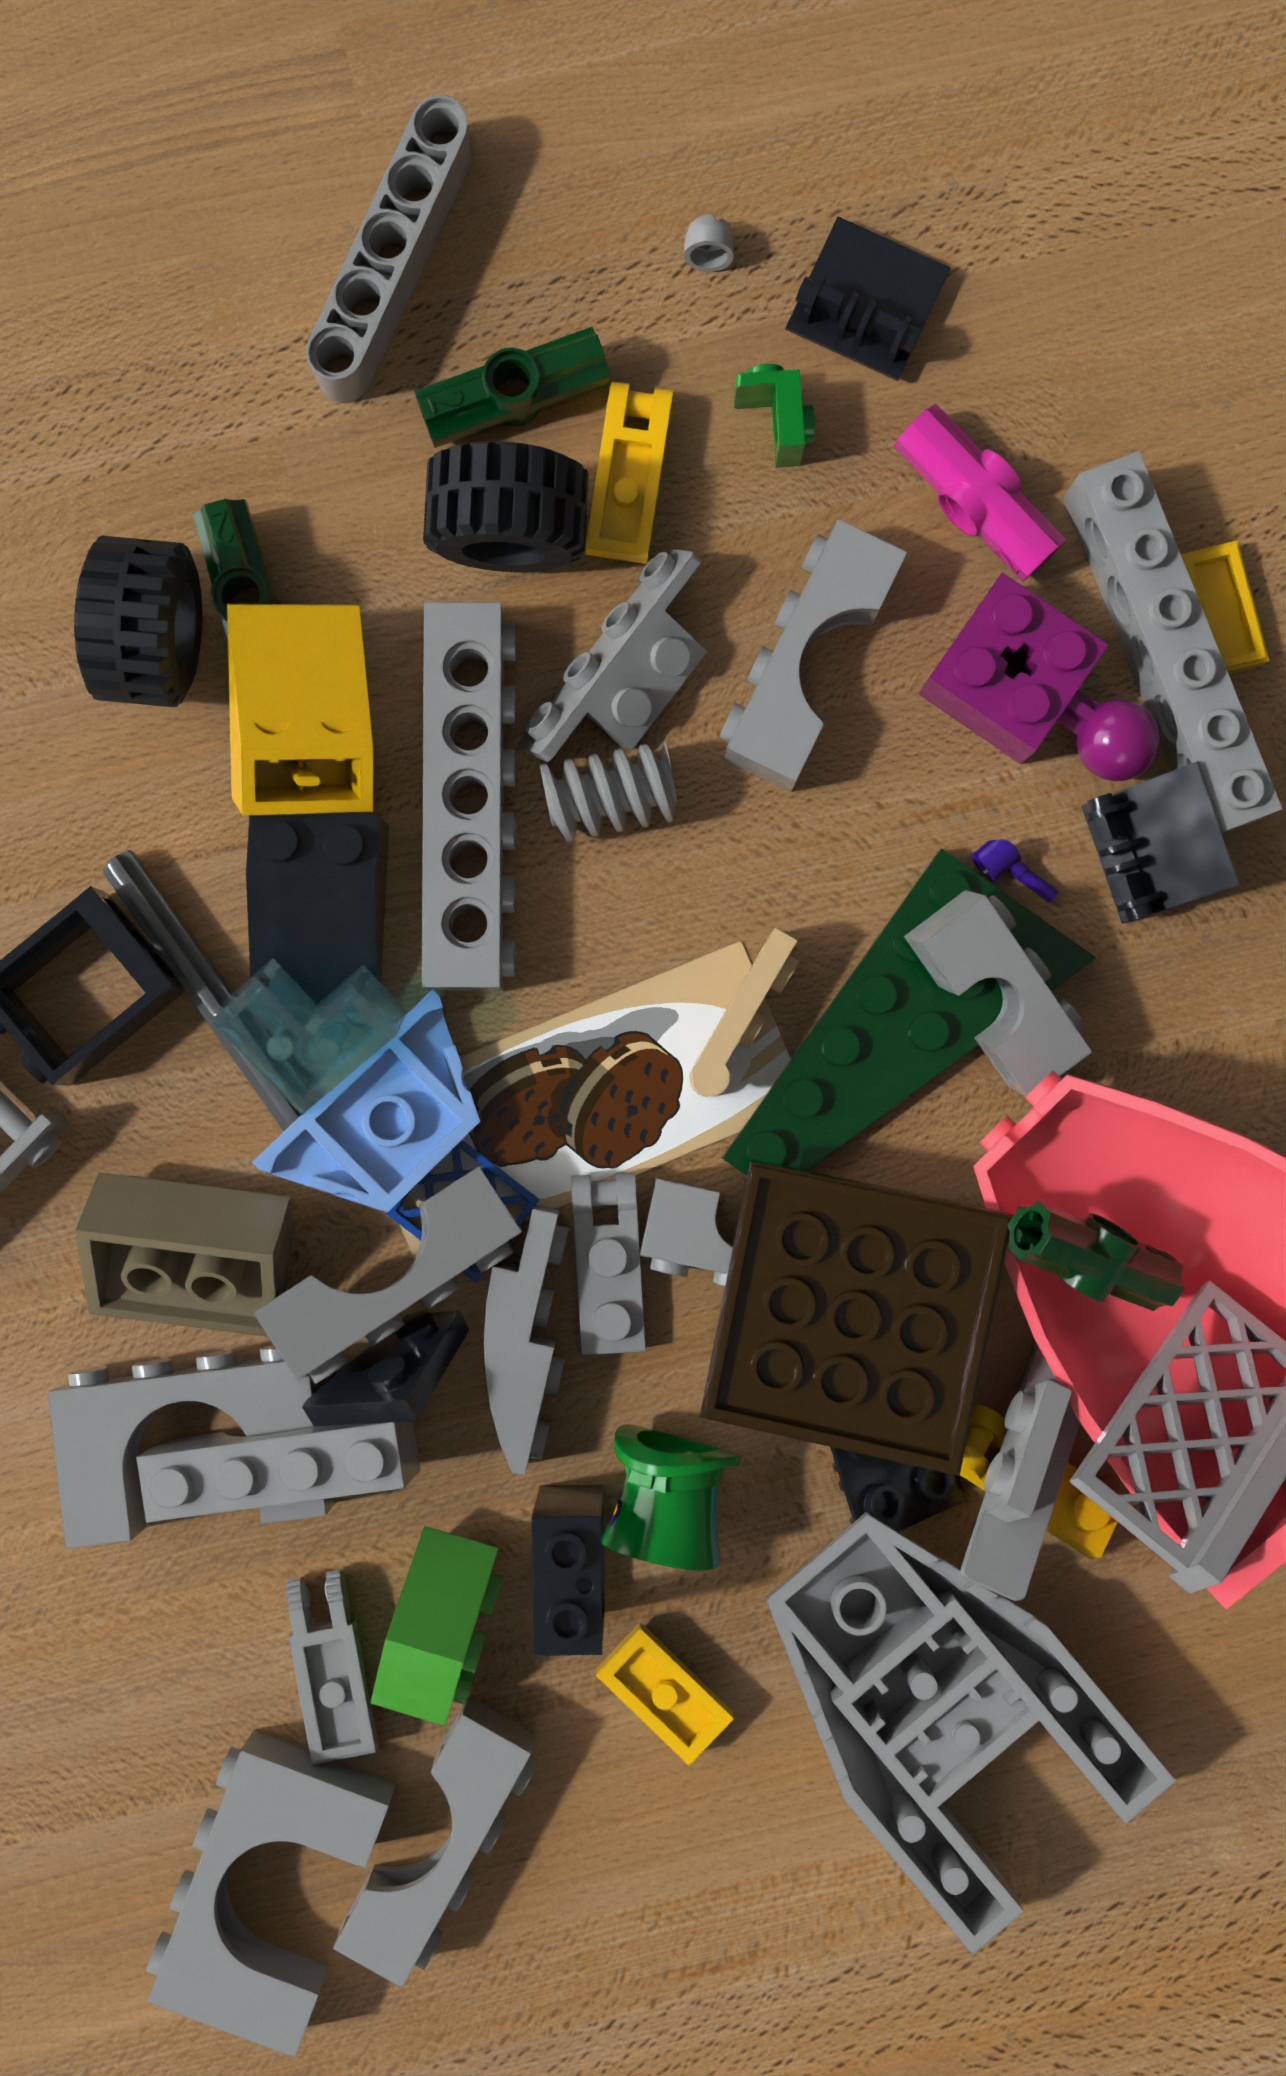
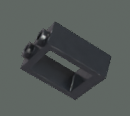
[0,886,185,1086]
[531,1485,605,1656]

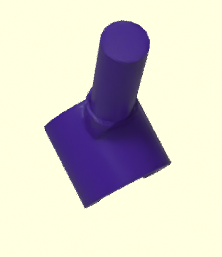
[971,839,1058,903]

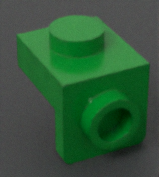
[733,364,815,468]

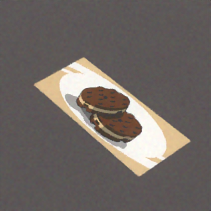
[400,941,791,1260]

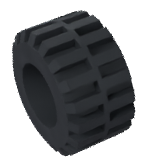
[423,441,589,572]
[74,535,202,707]

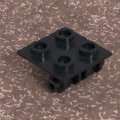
[785,216,951,381]
[1081,761,1241,924]
[830,1447,967,1532]

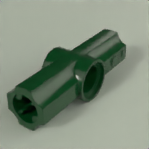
[414,327,611,448]
[192,499,279,642]
[1007,1201,1185,1311]

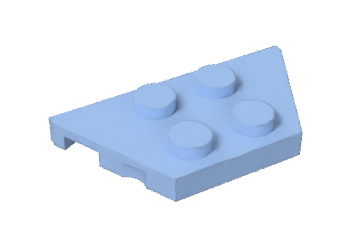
[252,989,480,1213]

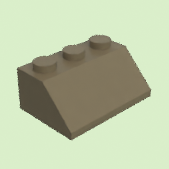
[76,1172,292,1337]

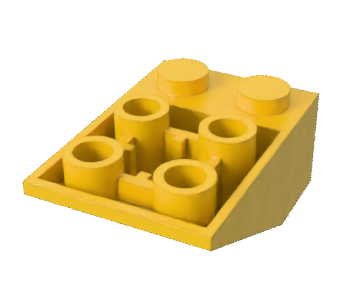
[227,604,373,816]

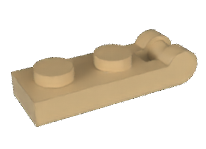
[689,928,799,1097]

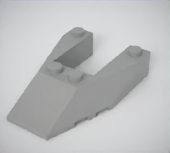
[765,1512,1176,1955]

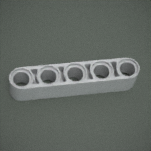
[306,95,473,403]

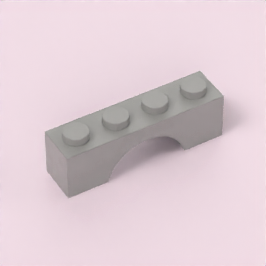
[719,519,907,792]
[253,1166,522,1384]
[136,1421,420,1523]
[333,1695,538,1988]

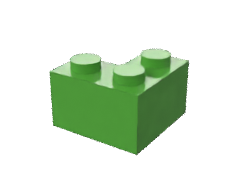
[370,1526,503,1726]

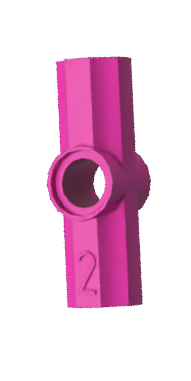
[894,403,1066,582]

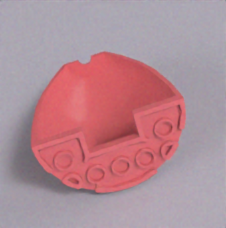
[973,1070,1286,1610]

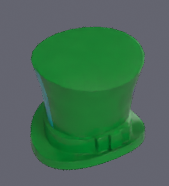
[601,1424,742,1571]

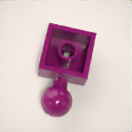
[918,572,1160,782]

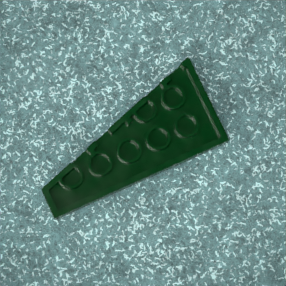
[721,849,1096,1176]

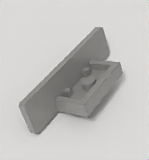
[519,549,707,762]
[960,1342,1080,1601]

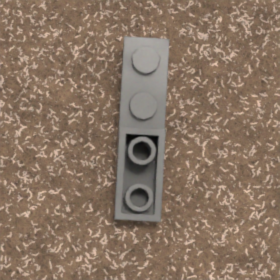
[484,1205,569,1476]

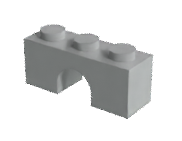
[904,890,1092,1096]
[640,1177,733,1286]

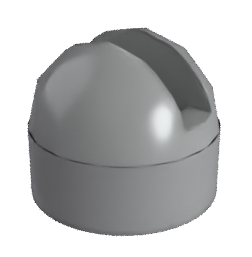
[684,213,734,272]

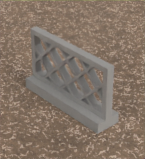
[1069,1280,1286,1594]

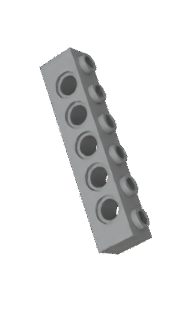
[1063,451,1283,834]
[422,602,517,991]

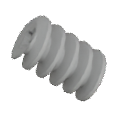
[540,741,677,842]

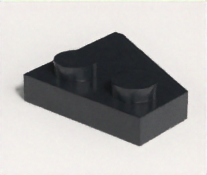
[302,1310,469,1426]

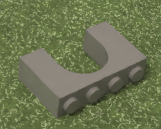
[48,1345,336,1549]
[146,1730,397,2058]

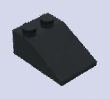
[246,813,389,1013]

